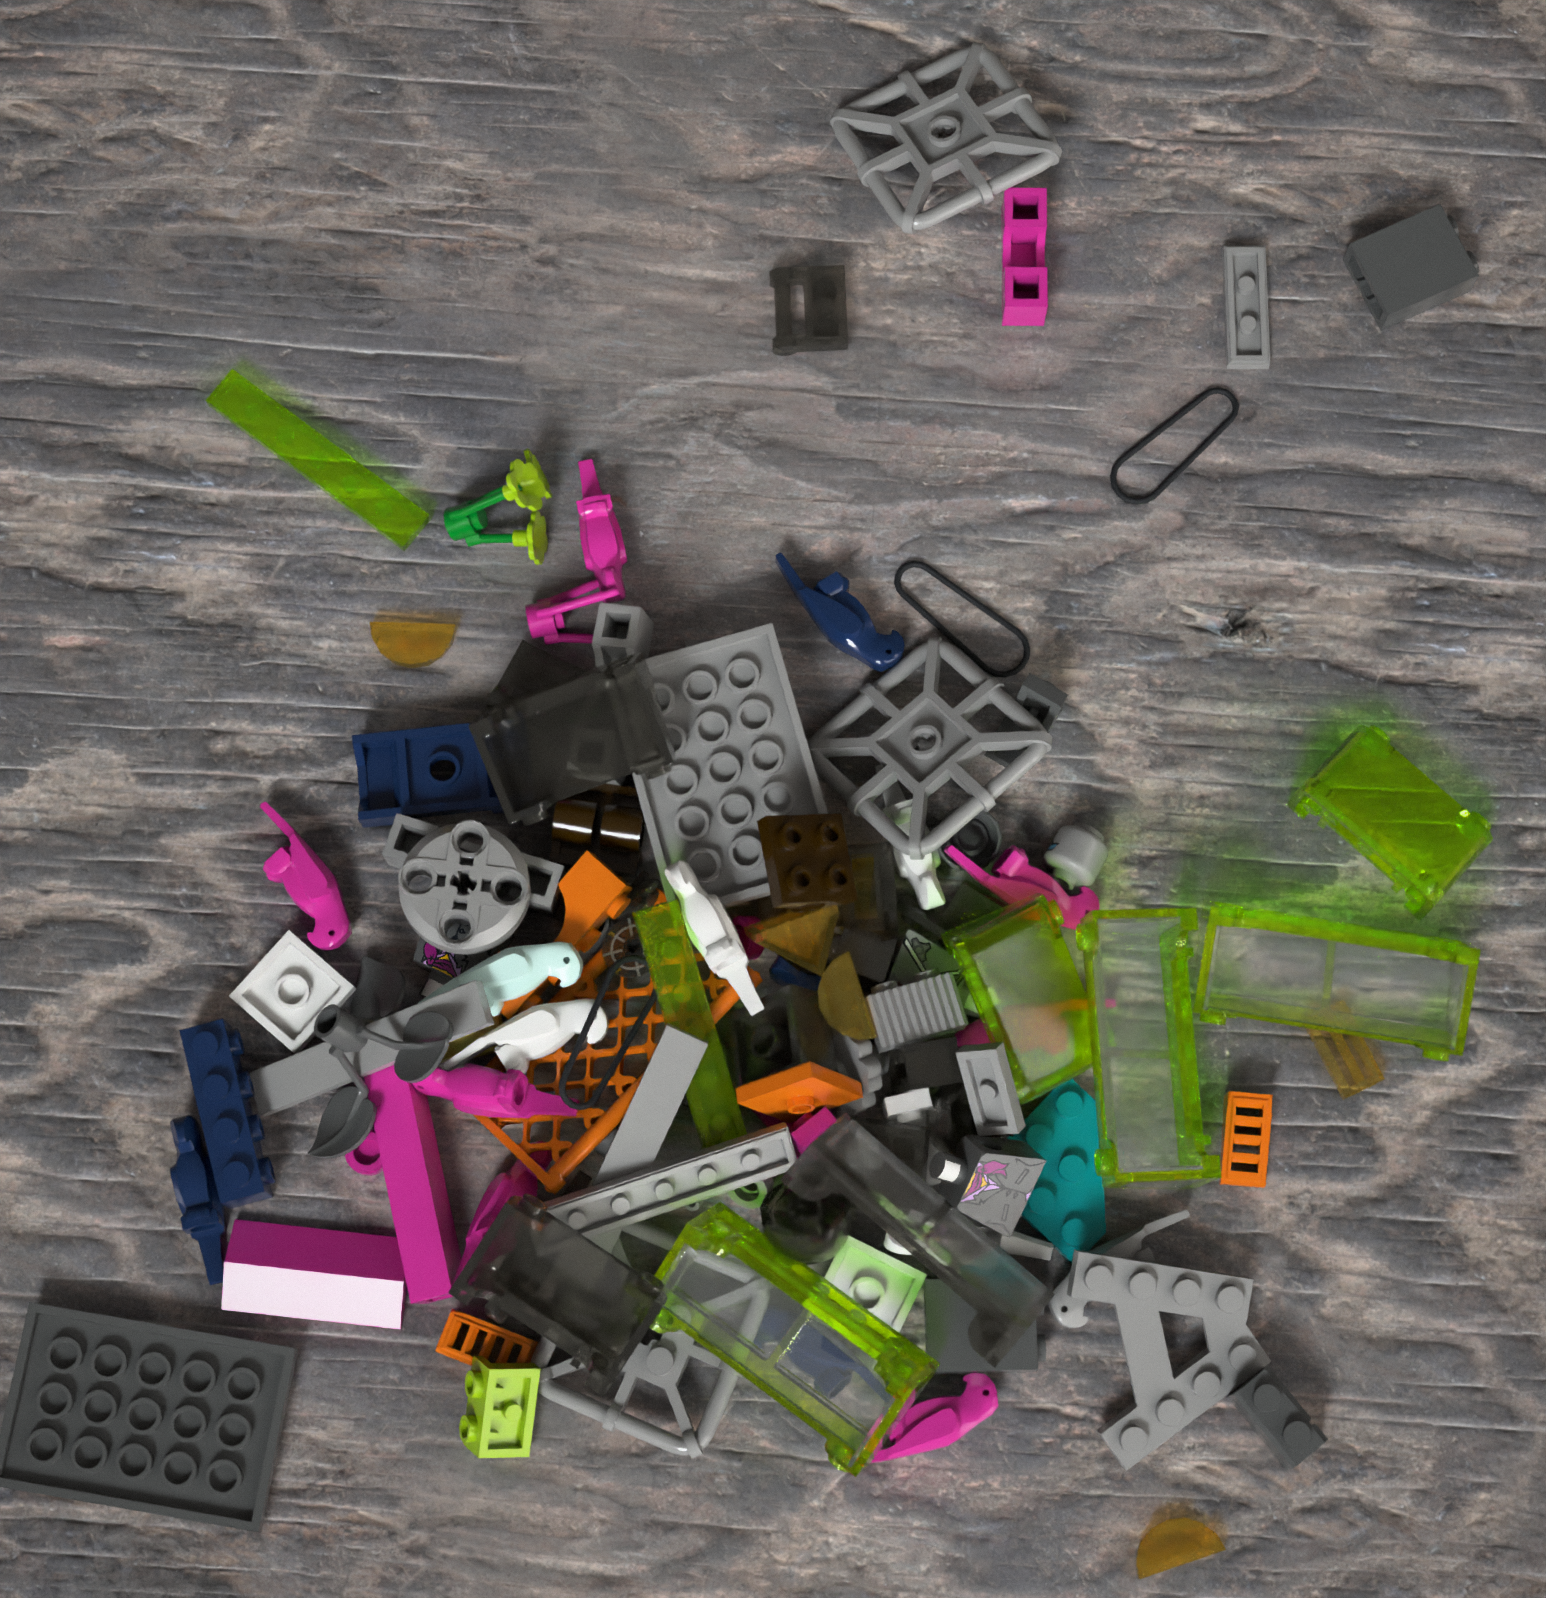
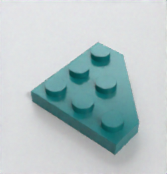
[1007,1075,1106,1264]

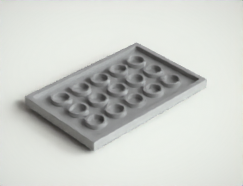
[604,623,828,923]

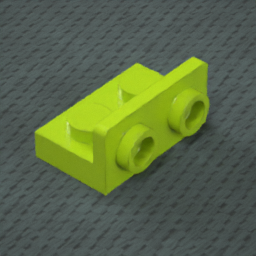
[459,1356,541,1458]

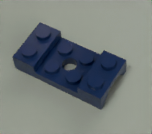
[352,717,537,828]

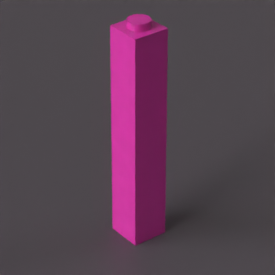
[364,1065,469,1304]

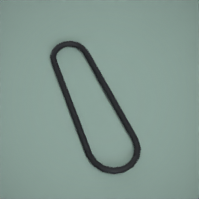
[1110,387,1239,505]
[894,561,1030,678]
[559,955,660,1110]

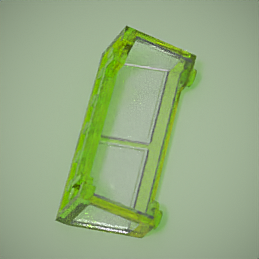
[1190,899,1481,1061]
[1076,908,1222,1189]
[633,1202,941,1477]

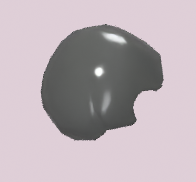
[937,807,1003,871]

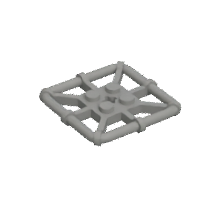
[830,42,1062,234]
[807,637,1052,860]
[531,1220,773,1459]

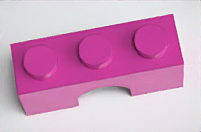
[1001,187,1048,326]

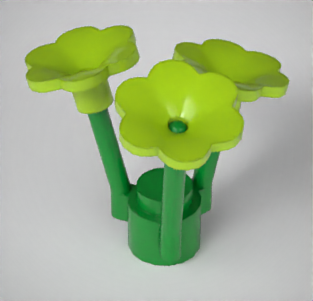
[443,448,552,565]

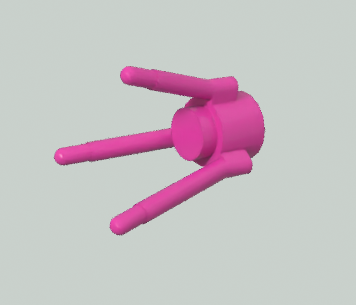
[525,579,620,645]

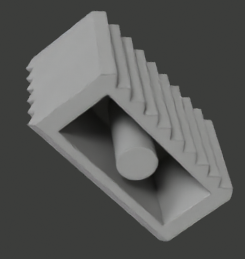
[863,968,968,1054]

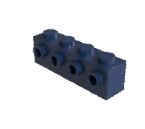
[179,1018,276,1209]

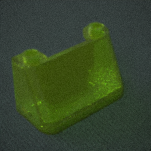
[1287,725,1493,921]
[941,893,1114,1105]

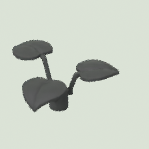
[308,956,454,1159]

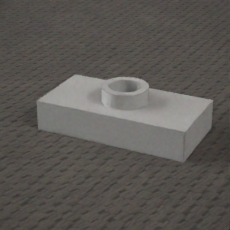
[955,1042,1026,1136]

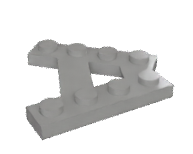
[1067,1249,1271,1471]

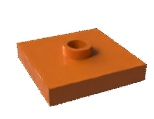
[736,1061,863,1123]

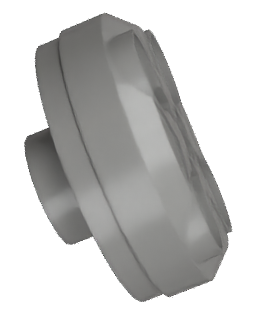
[398,820,531,955]

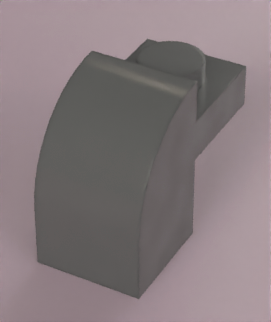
[985,673,1068,777]

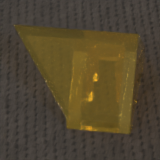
[743,905,839,977]

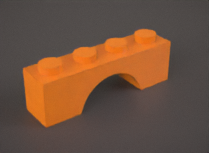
[498,851,633,1020]

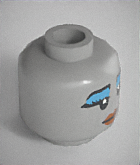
[1043,822,1108,890]

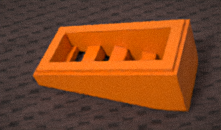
[1219,1091,1273,1188]
[435,1309,538,1366]

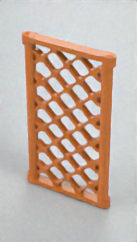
[472,888,763,1195]

